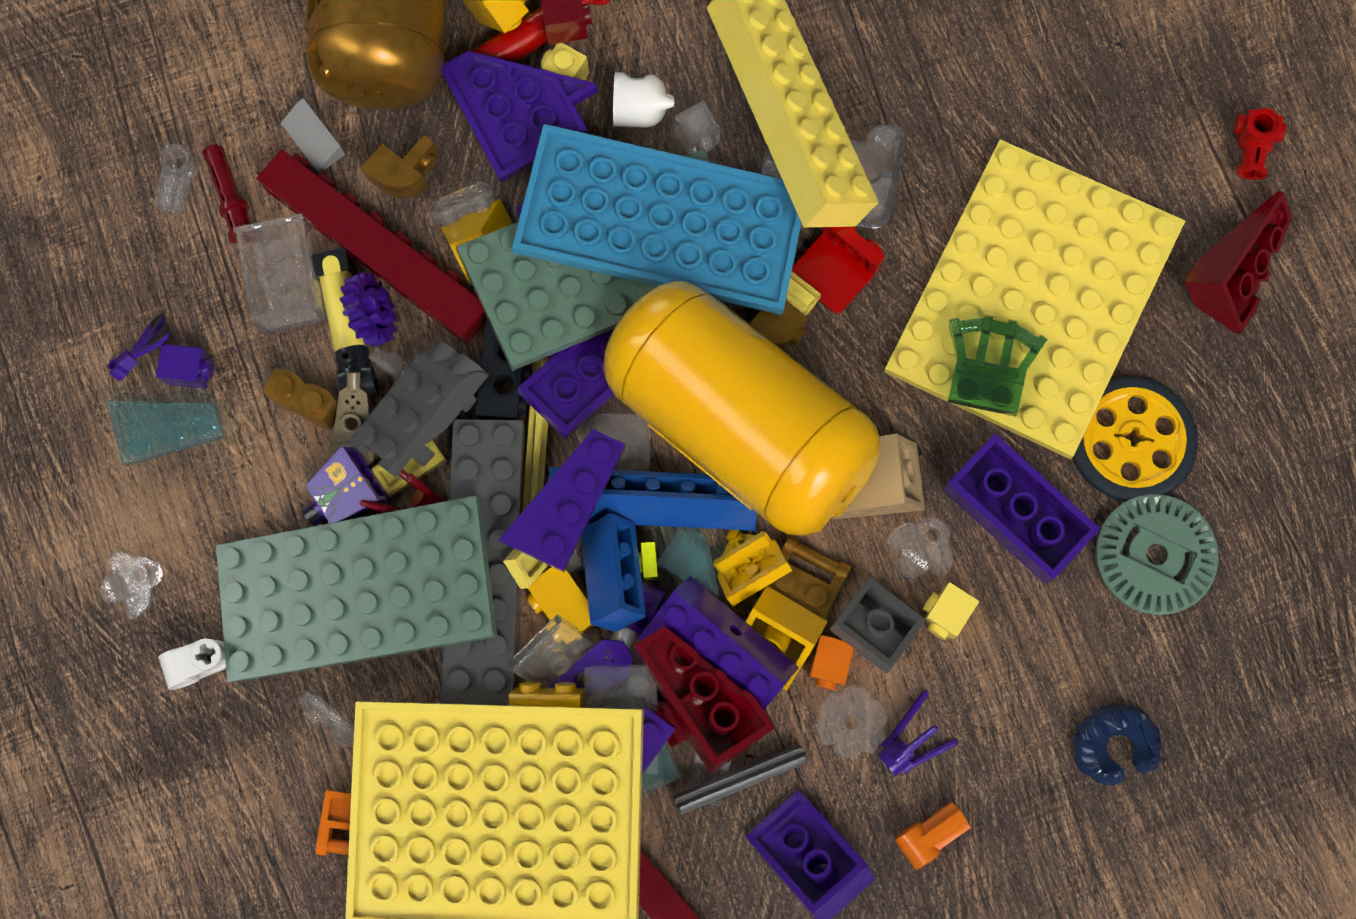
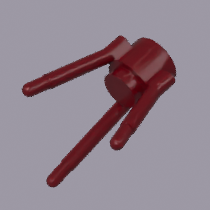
[359,469,447,513]

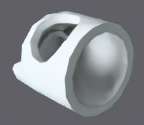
[613,72,675,128]

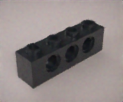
[476,318,532,420]

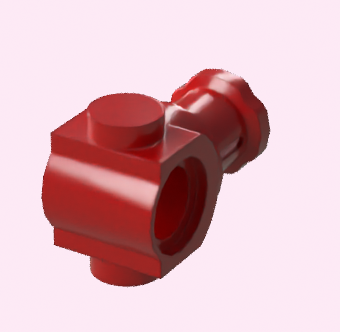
[1233,108,1287,180]

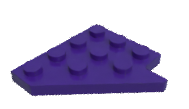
[442,51,599,183]

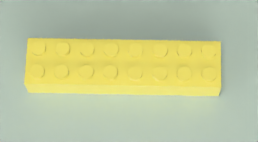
[707,0,879,228]

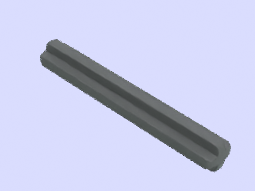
[673,744,807,814]

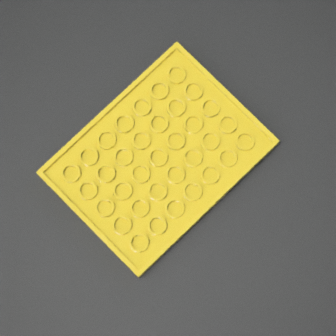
[884,139,1185,460]
[345,701,644,919]

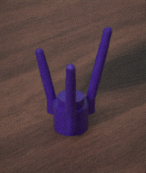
[877,691,958,777]

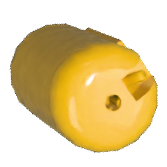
[603,281,880,535]

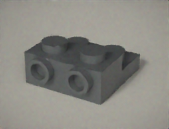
[829,577,926,674]

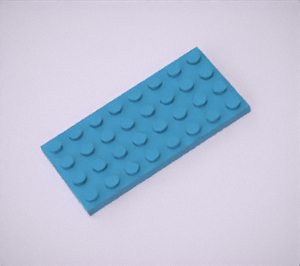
[512,124,801,315]

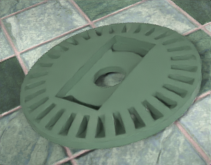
[1095,494,1219,615]

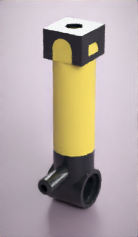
[312,247,379,402]

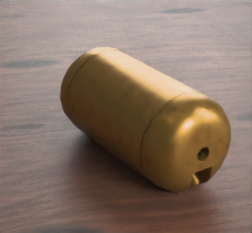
[305,0,446,110]

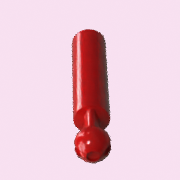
[471,0,611,63]

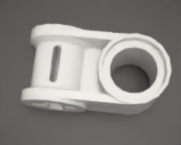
[158,638,226,690]

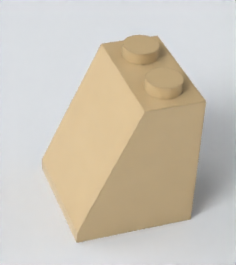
[832,434,925,519]

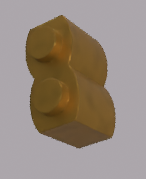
[263,369,338,429]

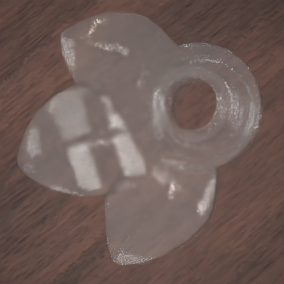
[886,518,953,579]
[100,551,162,619]

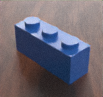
[582,513,646,632]

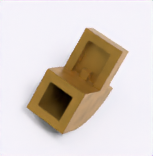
[361,135,439,198]

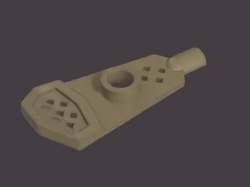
[330,371,375,465]

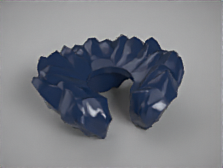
[1073,702,1162,786]

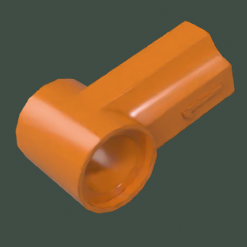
[894,802,971,870]

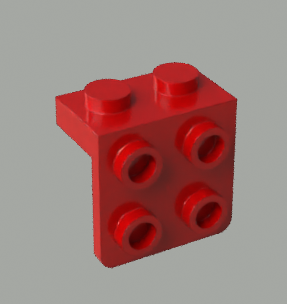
[792,226,885,314]

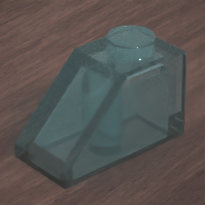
[657,528,719,599]

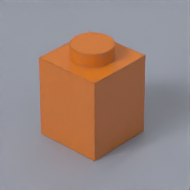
[808,635,854,691]

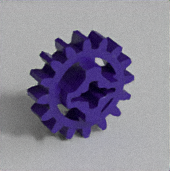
[340,272,397,347]

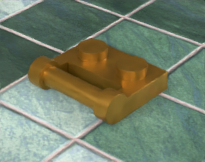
[762,534,852,620]

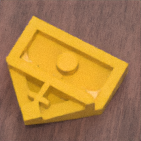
[713,530,793,606]

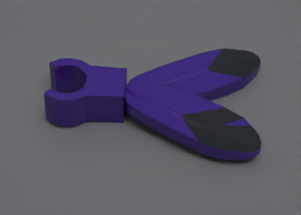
[107,314,170,381]

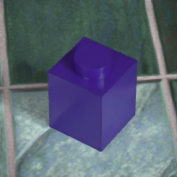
[156,344,214,389]

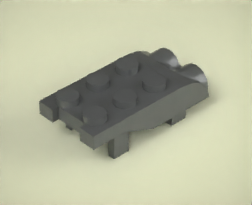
[348,341,489,477]

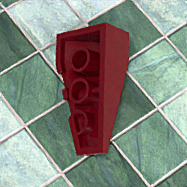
[1185,191,1292,334]
[634,626,775,774]

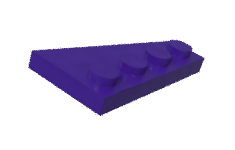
[499,429,626,572]

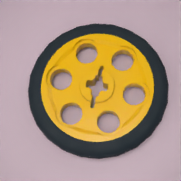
[1072,376,1198,502]

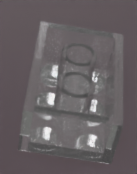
[235,213,328,334]

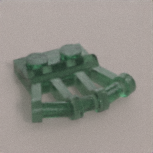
[947,314,1048,417]

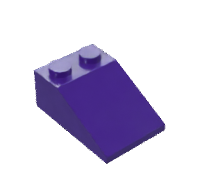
[745,790,875,919]

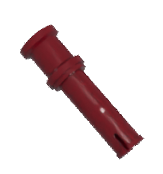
[202,144,258,243]

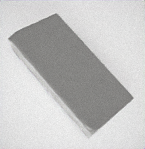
[281,98,345,173]

